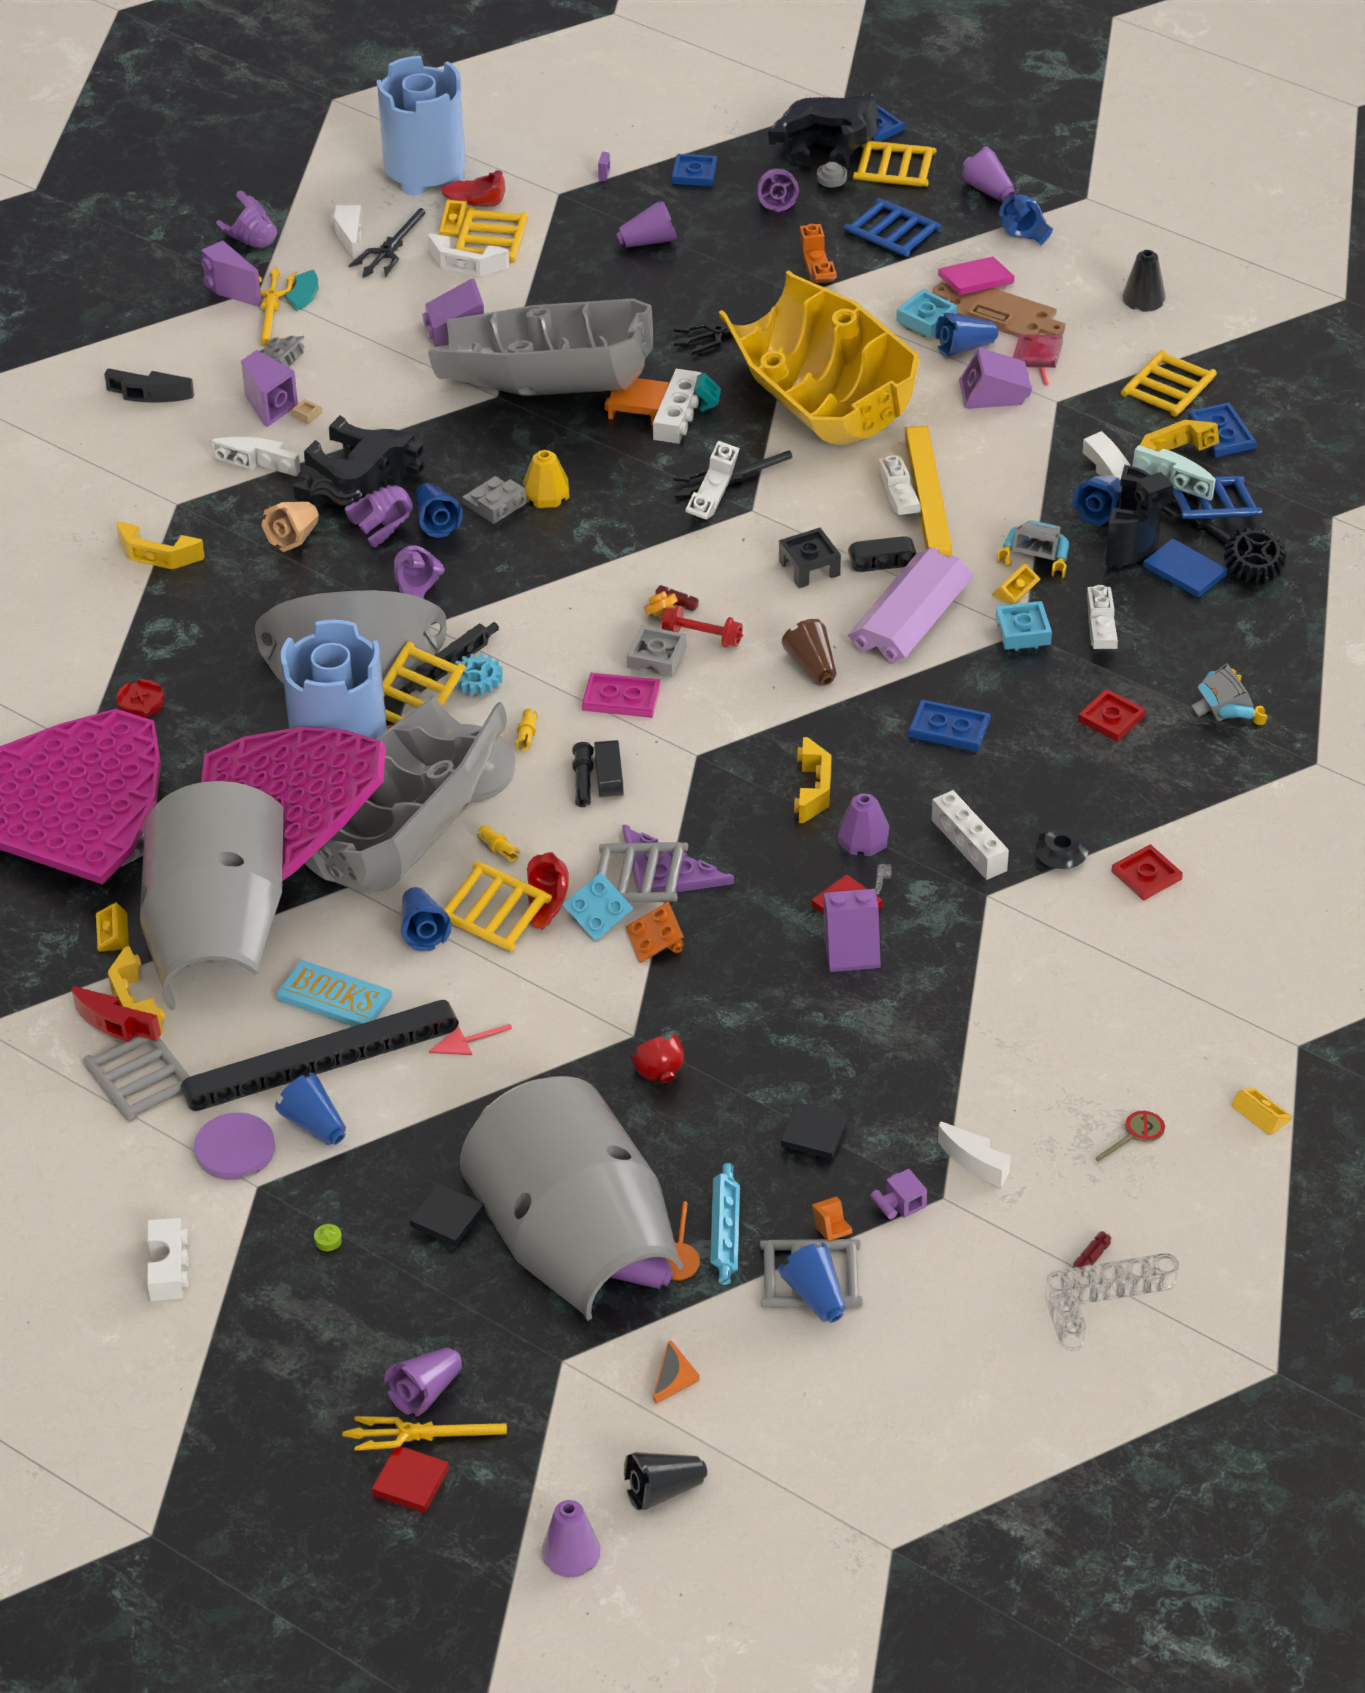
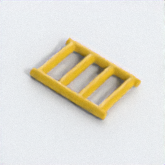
[853,141,937,187]
[455,207,528,263]
[1121,349,1217,417]
[382,641,466,724]
[444,861,552,952]

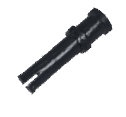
[572,742,594,807]

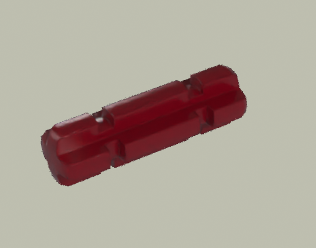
[655,585,699,611]
[1073,1231,1111,1275]

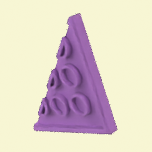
[622,824,734,893]

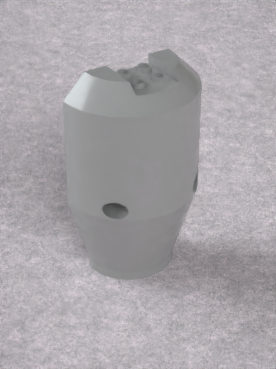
[428,299,653,396]
[305,695,507,891]
[140,781,283,1010]
[460,1076,684,1321]

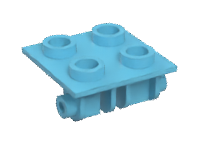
[563,872,634,942]

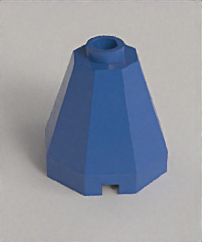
[1072,475,1122,526]

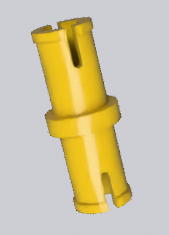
[515,708,538,751]
[477,825,520,862]

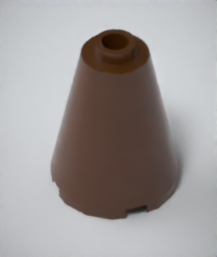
[781,619,837,686]

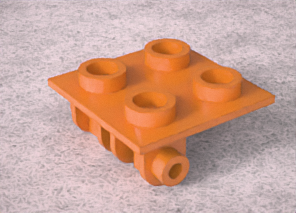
[625,902,684,963]

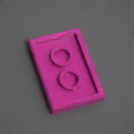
[938,256,1015,295]
[582,672,661,718]

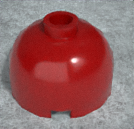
[630,1035,684,1083]

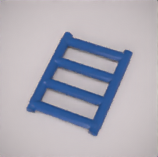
[844,198,941,257]
[1172,476,1262,519]

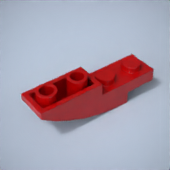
[71,986,161,1042]

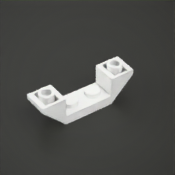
[428,233,509,277]
[685,441,739,519]

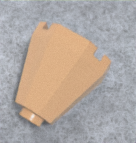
[261,502,319,552]

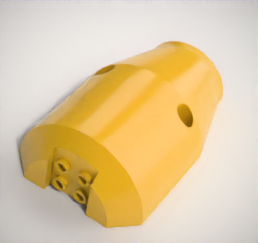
[719,271,919,445]

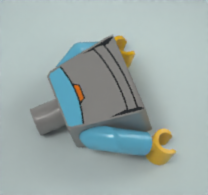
[997,520,1069,578]
[1191,663,1268,725]

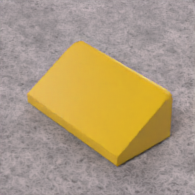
[992,563,1041,604]
[96,903,129,952]
[1232,1087,1292,1135]

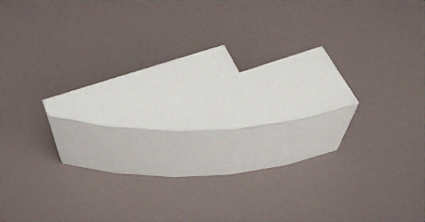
[1083,431,1131,479]
[938,1122,1011,1188]

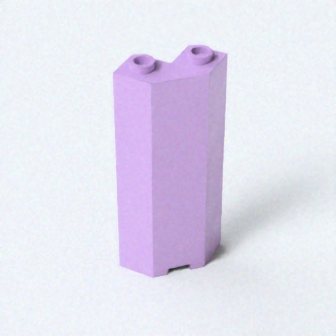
[848,547,974,664]

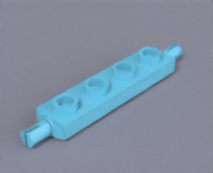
[710,1163,740,1285]

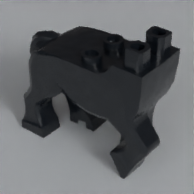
[768,93,879,169]
[293,415,425,508]

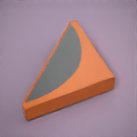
[653,1340,699,1404]

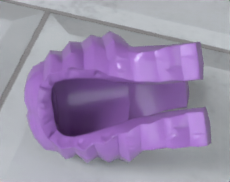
[216,191,277,249]
[344,485,413,548]
[394,546,445,599]

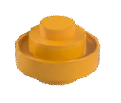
[643,591,678,619]

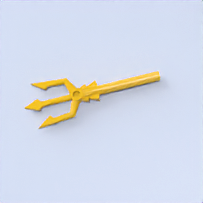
[259,266,297,345]
[342,1416,507,1451]

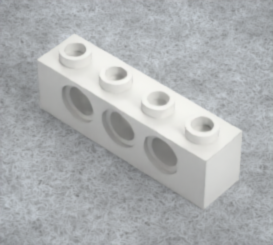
[653,369,702,444]
[932,790,1009,880]

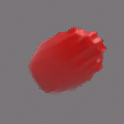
[441,170,505,207]
[527,852,569,930]

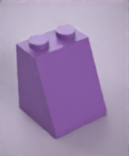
[422,278,484,347]
[959,347,1032,409]
[241,350,298,427]
[823,889,881,972]

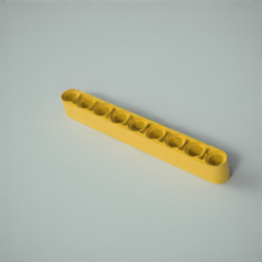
[905,426,952,558]

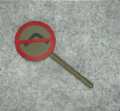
[1096,1110,1165,1161]

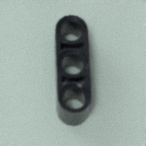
[848,536,917,572]
[594,740,624,797]

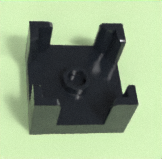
[779,527,841,588]

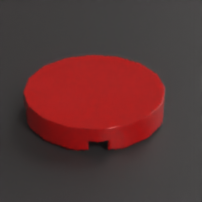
[116,679,165,717]

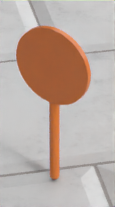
[665,1201,700,1281]

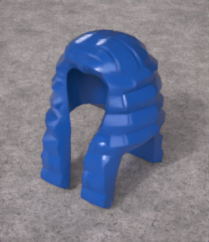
[999,194,1053,246]

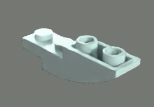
[1132,445,1216,501]

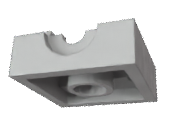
[627,625,687,677]

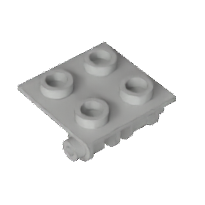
[259,335,305,367]

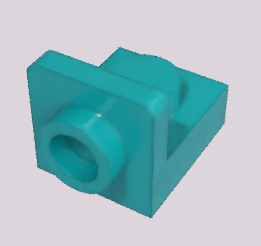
[694,372,721,412]

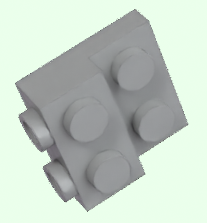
[462,476,527,524]

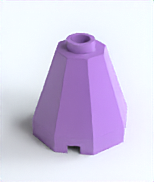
[838,793,889,856]

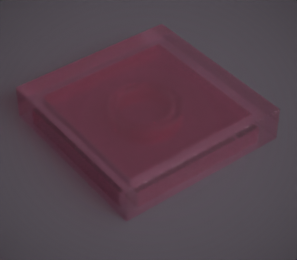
[1013,334,1063,368]

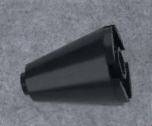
[1123,250,1166,312]
[624,1452,707,1510]

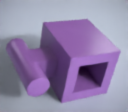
[870,1169,927,1219]

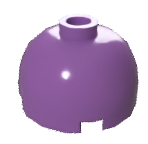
[757,168,799,212]

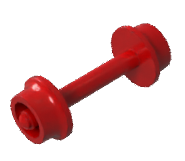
[662,606,743,648]

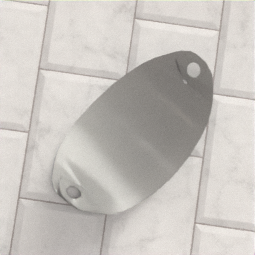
[255,590,447,689]

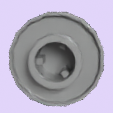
[817,162,847,187]

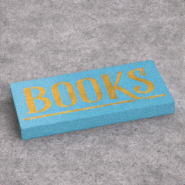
[276,960,392,1026]

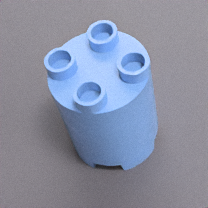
[377,56,466,195]
[281,620,387,739]

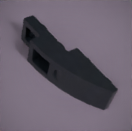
[104,368,194,403]

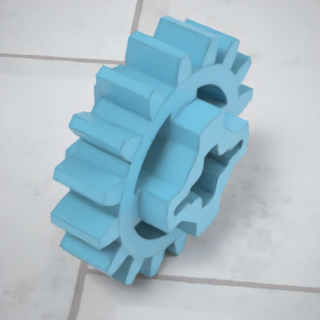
[455,654,503,696]

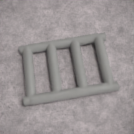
[597,842,688,903]
[83,1036,190,1121]
[759,1239,863,1308]

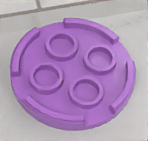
[194,1113,275,1179]

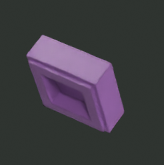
[598,152,610,181]

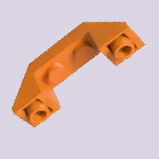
[800,224,837,284]

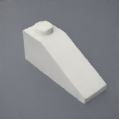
[331,205,362,260]

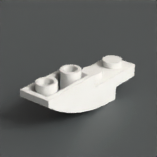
[212,437,300,476]
[879,455,921,515]
[1087,585,1118,649]

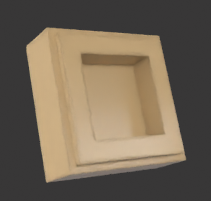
[291,399,322,424]

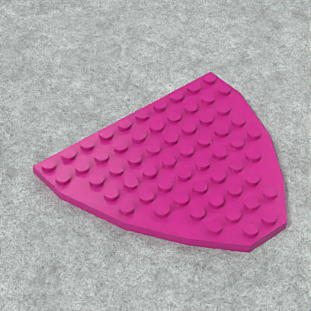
[0,709,161,884]
[201,726,386,881]

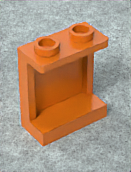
[605,378,670,425]

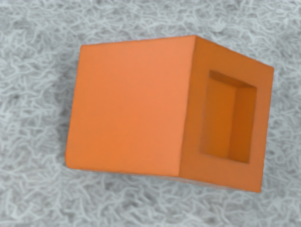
[812,1196,852,1241]

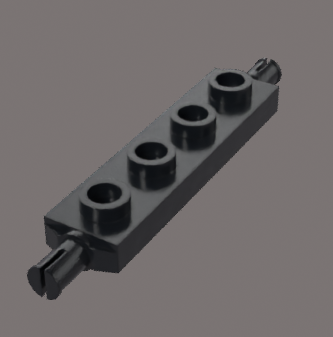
[403,622,499,695]

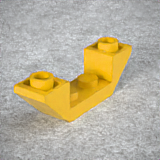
[1140,420,1219,452]
[116,521,204,570]
[794,737,831,823]
[108,946,166,1033]

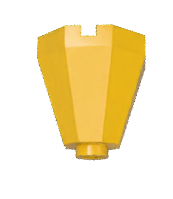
[523,450,569,508]

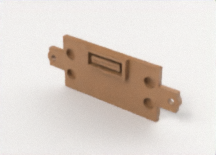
[932,283,1066,342]

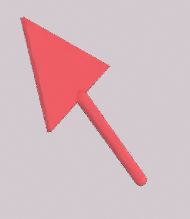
[429,1024,512,1055]

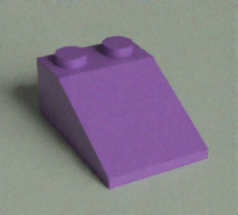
[201,240,262,306]

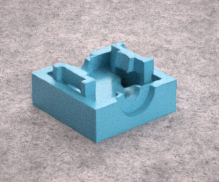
[896,289,957,338]
[995,601,1052,651]

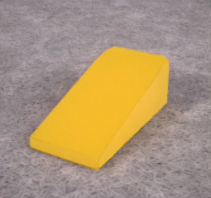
[439,200,468,237]

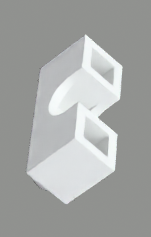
[148,1218,189,1301]

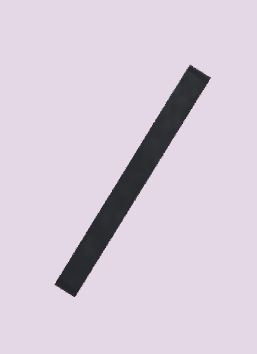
[180,1000,459,1111]

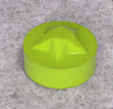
[314,1224,342,1251]

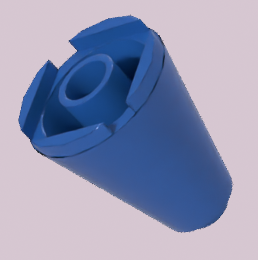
[935,312,998,356]
[416,483,463,538]
[401,887,452,951]
[275,1073,346,1145]
[778,1243,846,1323]

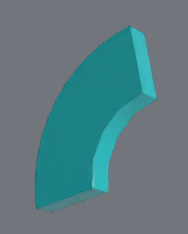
[286,269,319,311]

